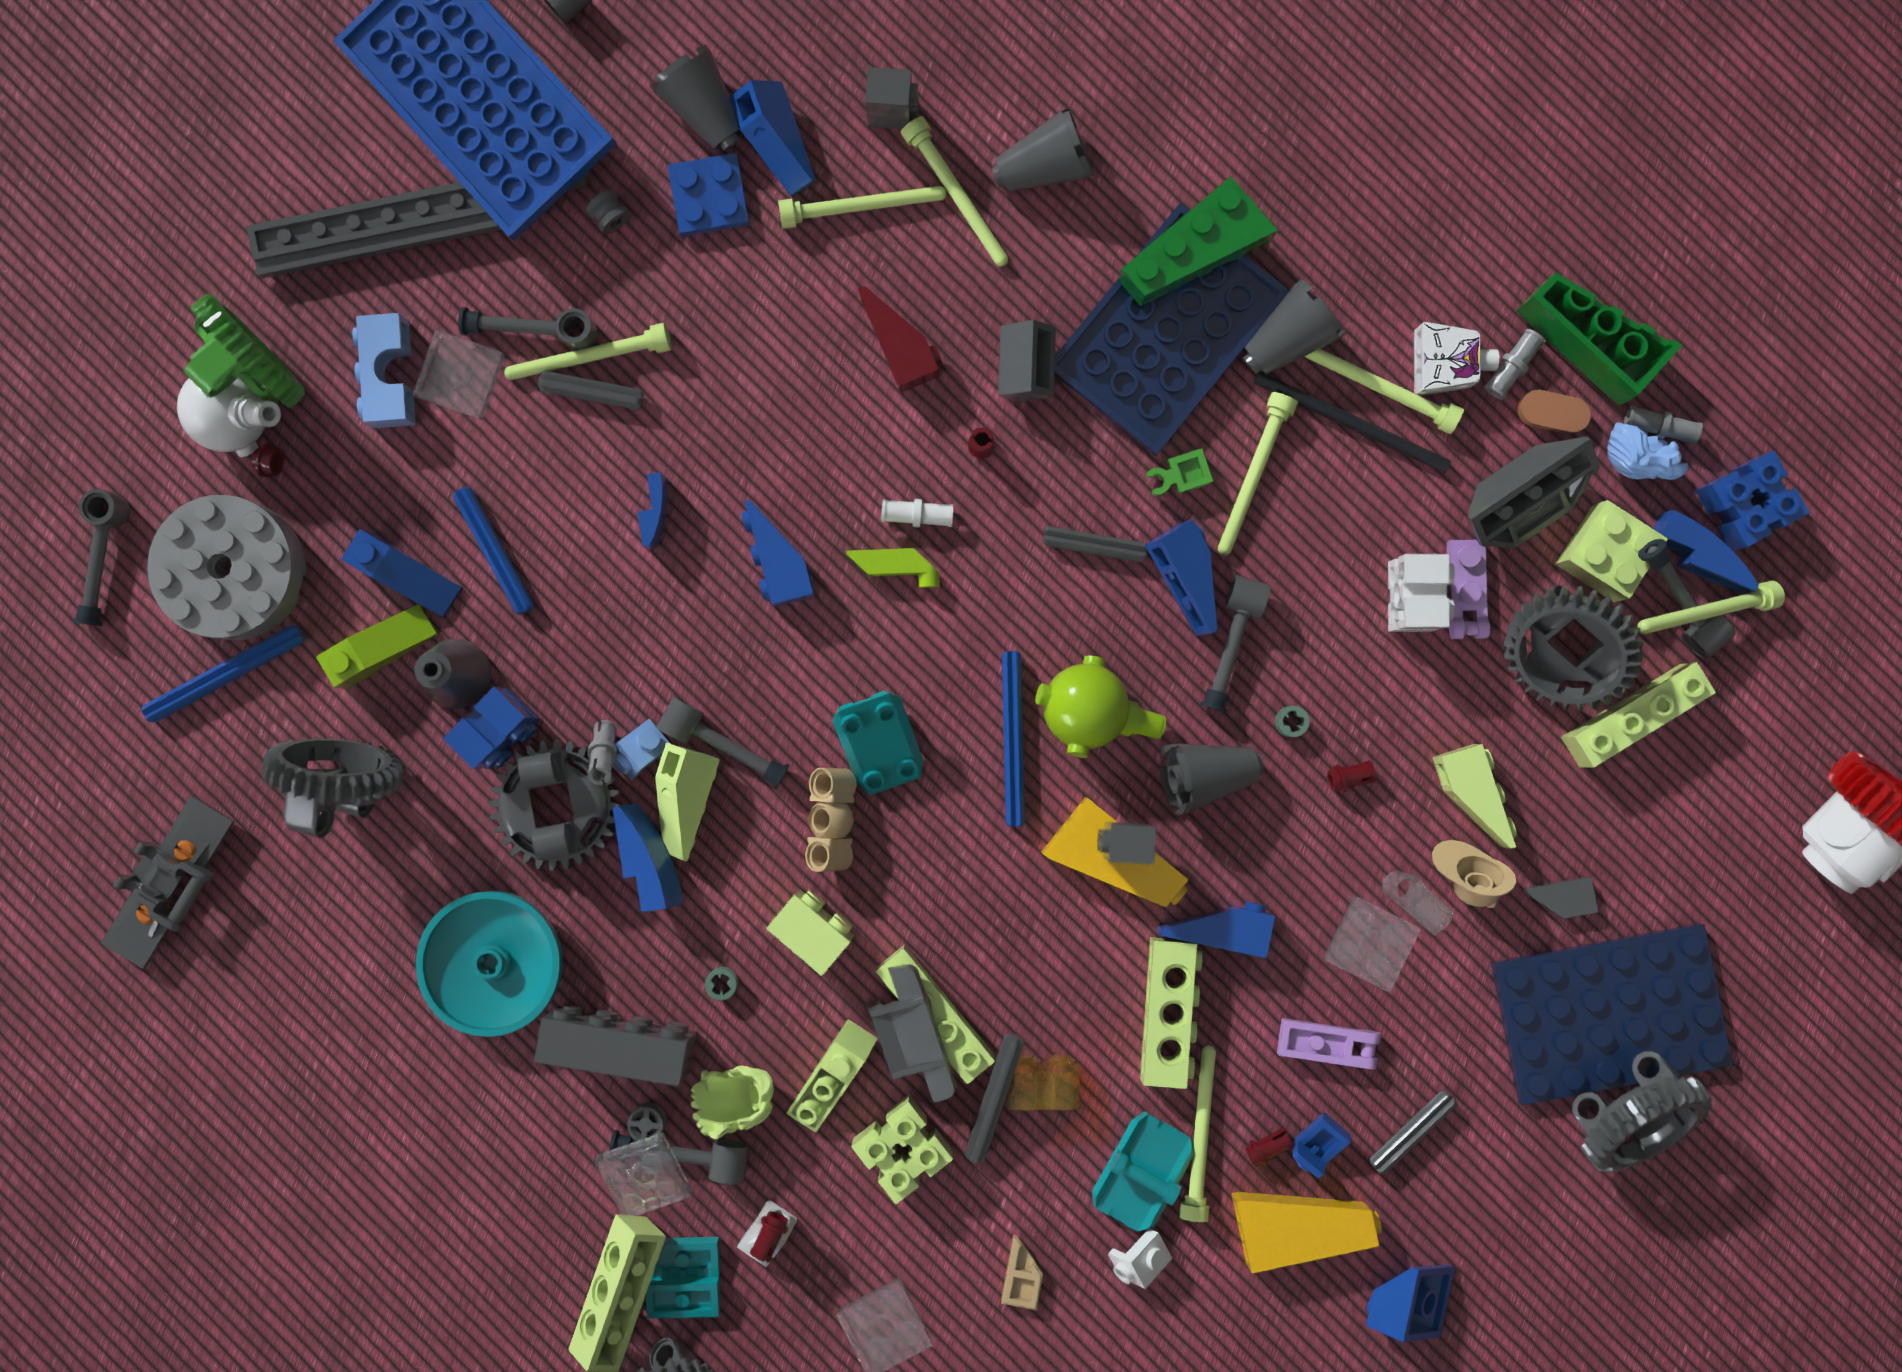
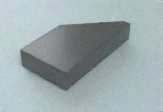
[1523,876,1598,919]

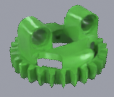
[184,294,305,409]

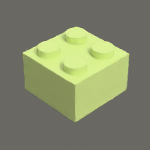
[1555,500,1668,602]
[766,890,854,976]

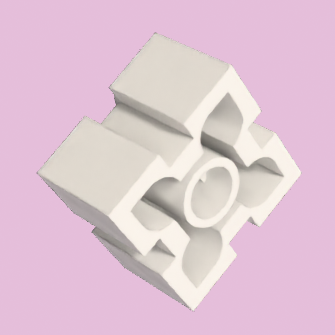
[1388,554,1455,632]

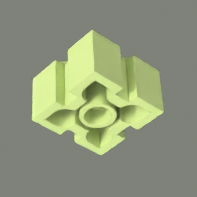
[851,1094,953,1204]

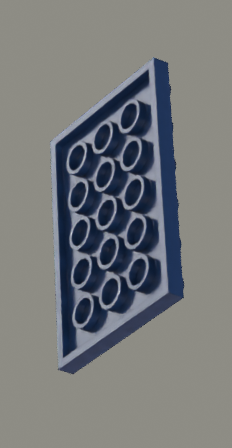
[1054,203,1290,456]
[1491,923,1733,1105]

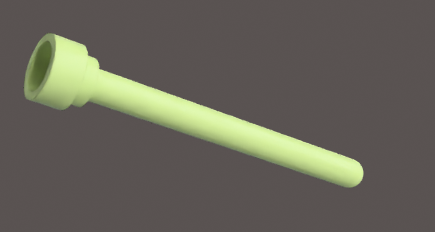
[900,116,1008,267]
[778,186,947,229]
[504,323,672,380]
[1305,349,1464,435]
[1218,392,1298,556]
[1637,581,1785,634]
[1179,1045,1216,1222]

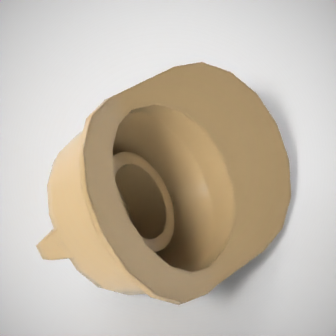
[1432,840,1516,908]

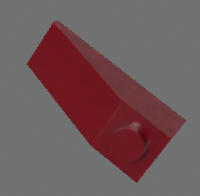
[858,286,943,393]

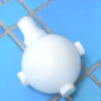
[177,378,281,457]

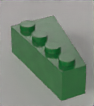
[1118,176,1278,306]
[1516,272,1683,406]

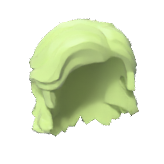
[690,1066,774,1139]

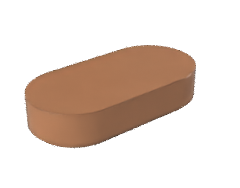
[1517,390,1591,434]

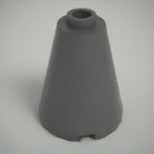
[649,45,741,151]
[992,108,1094,192]
[1243,279,1346,375]
[414,638,491,709]
[1160,743,1264,815]

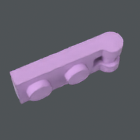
[1446,540,1490,639]
[1277,1018,1381,1069]

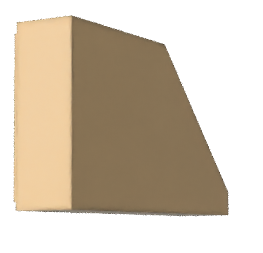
[1001,1235,1043,1311]

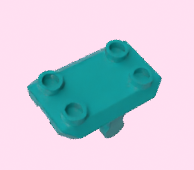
[832,691,923,795]
[1092,1111,1194,1232]

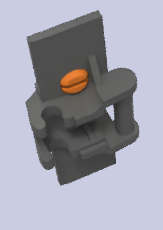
[101,796,235,969]

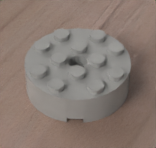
[147,495,306,640]

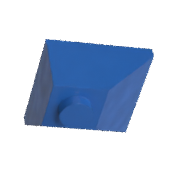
[1366,1265,1455,1342]

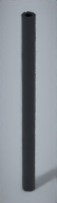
[1253,371,1451,473]

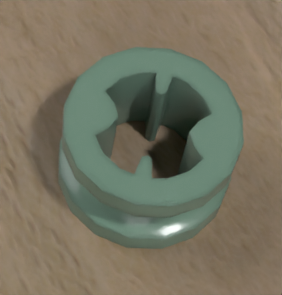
[1275,705,1310,737]
[705,967,739,1001]

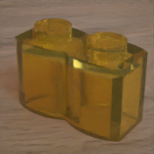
[1006,1054,1080,1111]

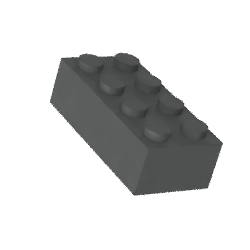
[534,1004,697,1086]

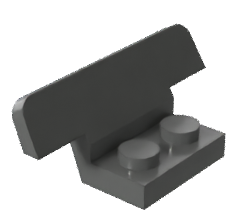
[865,964,957,1103]

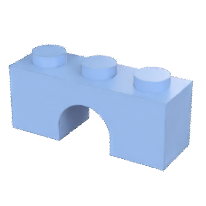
[352,313,416,428]

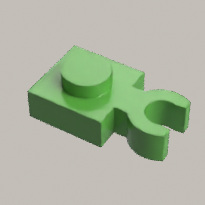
[1146,448,1213,496]

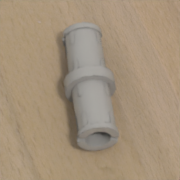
[1484,329,1546,400]
[1624,405,1703,445]
[587,720,617,785]

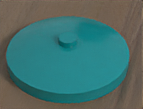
[416,891,563,1037]

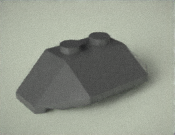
[1467,437,1600,548]

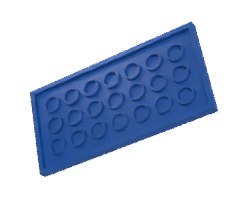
[333,0,617,241]

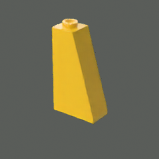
[1041,797,1189,907]
[1231,1192,1382,1273]

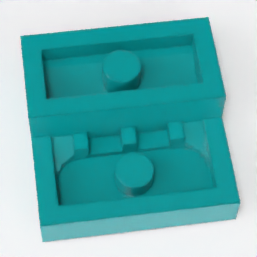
[646,1237,720,1319]

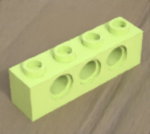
[1561,662,1716,768]
[1140,937,1202,1089]
[875,944,995,1084]
[568,1214,666,1372]

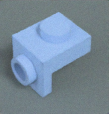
[613,719,670,780]

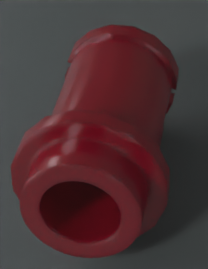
[968,428,995,459]
[1327,761,1376,793]
[1245,1127,1294,1168]
[750,1211,788,1262]

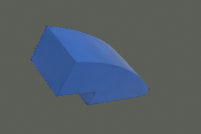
[1653,510,1759,594]
[612,803,684,912]

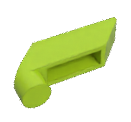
[846,548,940,588]

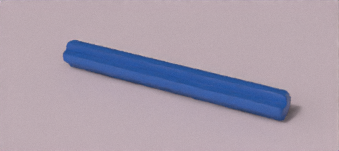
[141,625,305,722]
[1002,651,1025,827]

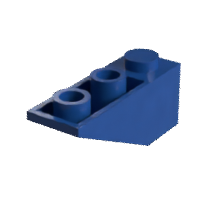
[730,80,816,196]
[741,500,816,607]

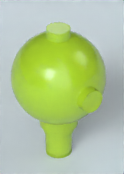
[1035,655,1166,758]

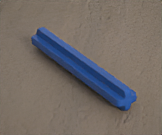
[453,487,534,615]

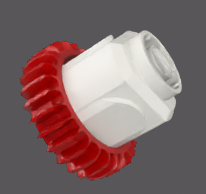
[1802,751,1902,894]

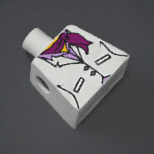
[1414,322,1499,396]

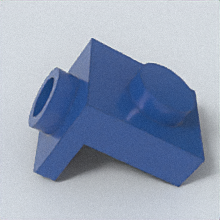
[1293,1112,1351,1179]

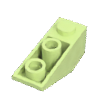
[655,743,720,861]
[1432,744,1517,849]
[786,1019,878,1133]

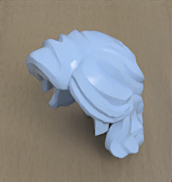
[1607,422,1688,480]

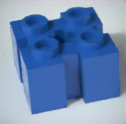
[1695,450,1810,551]
[443,686,542,769]

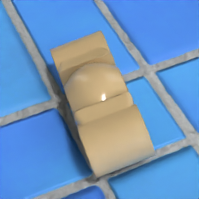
[805,768,857,872]

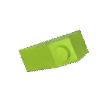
[316,604,439,689]

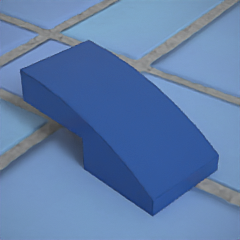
[638,472,668,551]

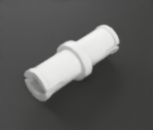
[881,499,953,527]

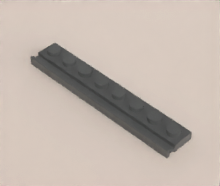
[246,182,536,279]

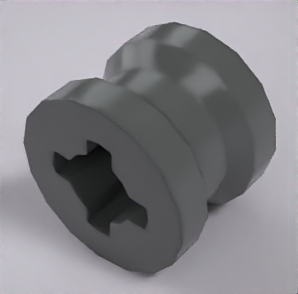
[586,189,631,235]
[627,1102,668,1143]

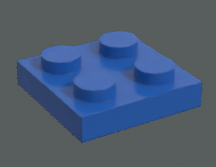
[668,153,750,237]

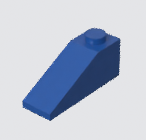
[1145,519,1217,636]
[341,529,463,618]
[1157,901,1275,958]

